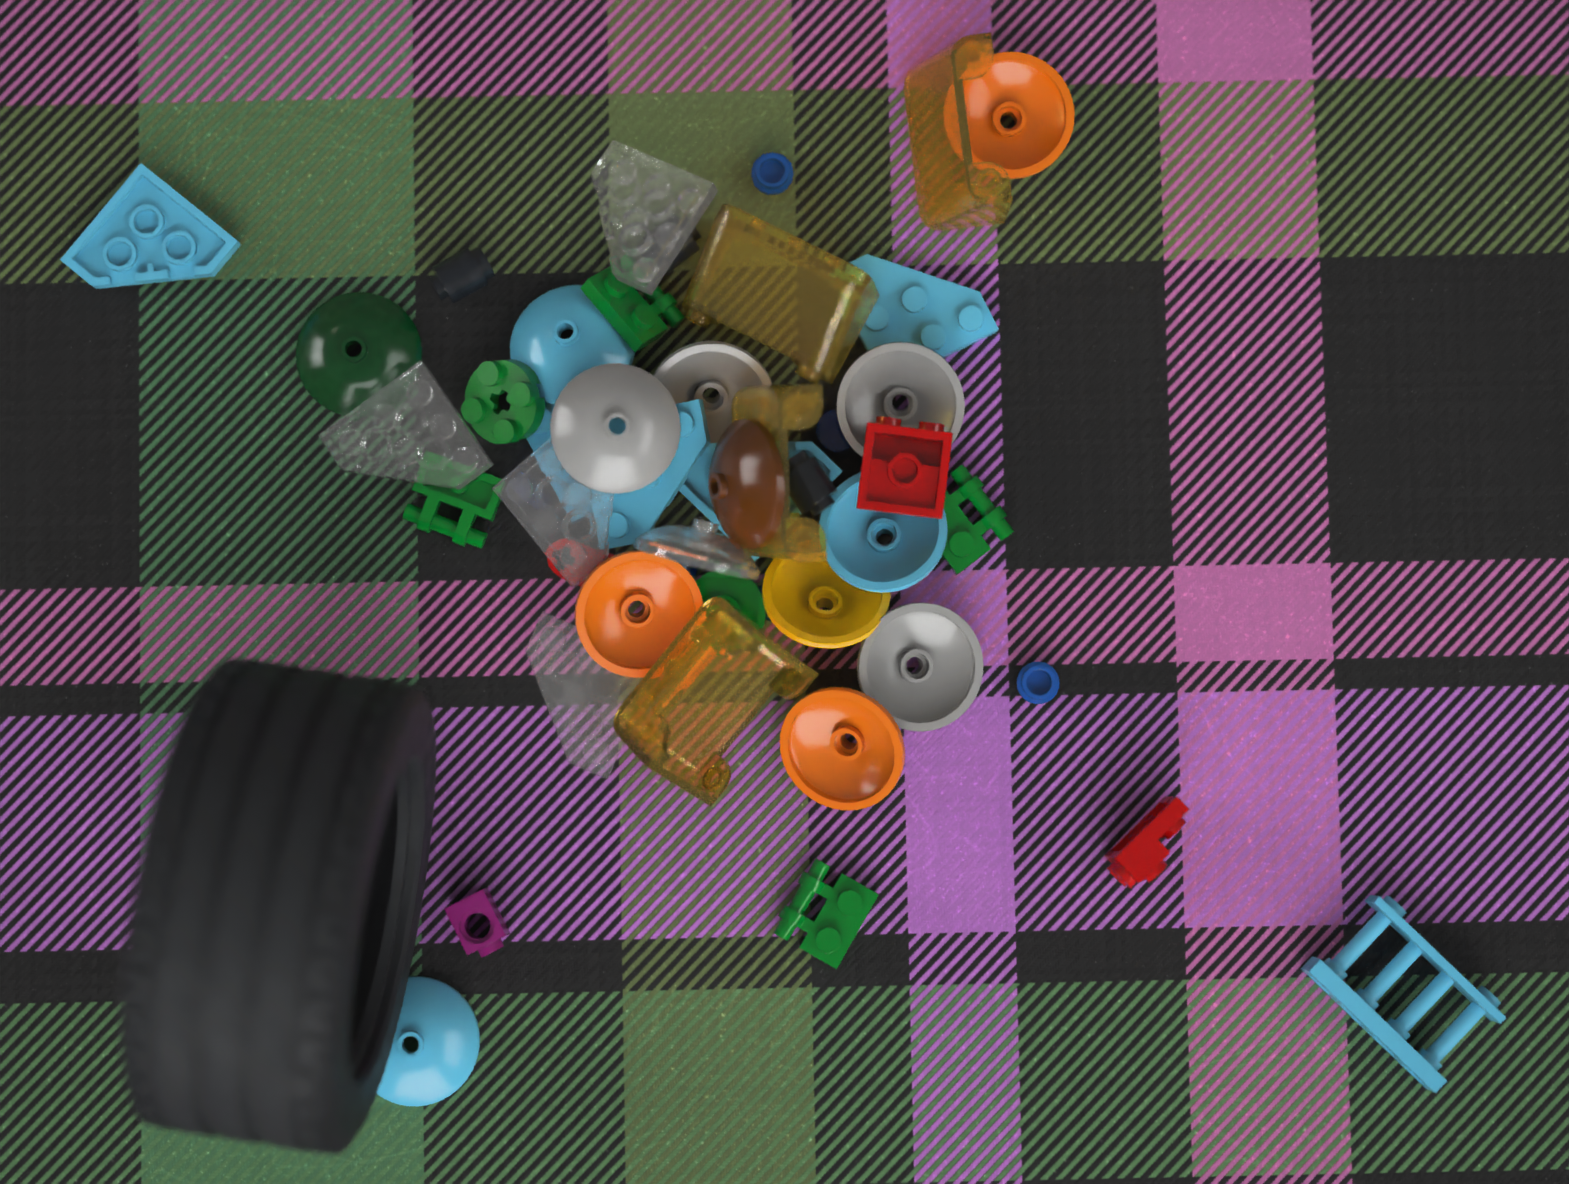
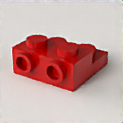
[856,416,953,520]
[1104,796,1189,888]

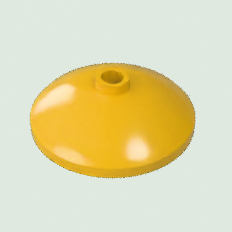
[762,538,891,649]

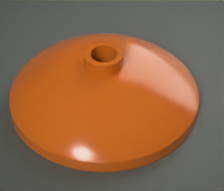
[947,52,1075,179]
[575,550,704,678]
[780,687,905,811]

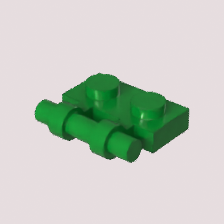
[580,254,685,352]
[402,451,508,549]
[942,464,1014,576]
[773,858,879,969]

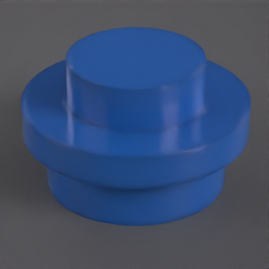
[751,152,793,195]
[1016,662,1059,704]

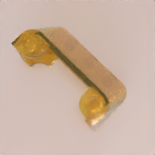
[904,32,1013,231]
[682,204,880,384]
[731,383,827,562]
[613,597,819,806]

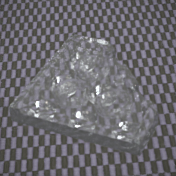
[591,140,718,295]
[318,360,494,490]
[492,427,615,587]
[525,611,655,780]

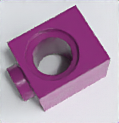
[444,888,510,958]

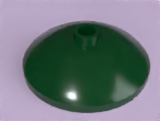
[296,292,423,418]

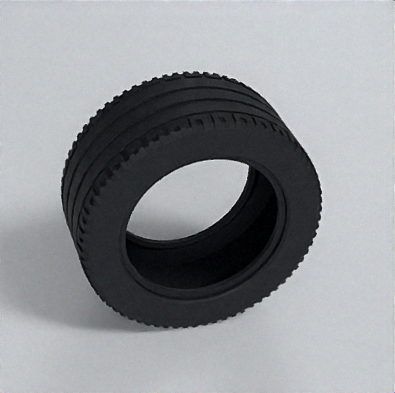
[120,658,436,1154]

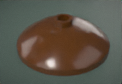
[708,419,785,550]

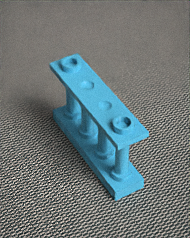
[1301,895,1506,1093]

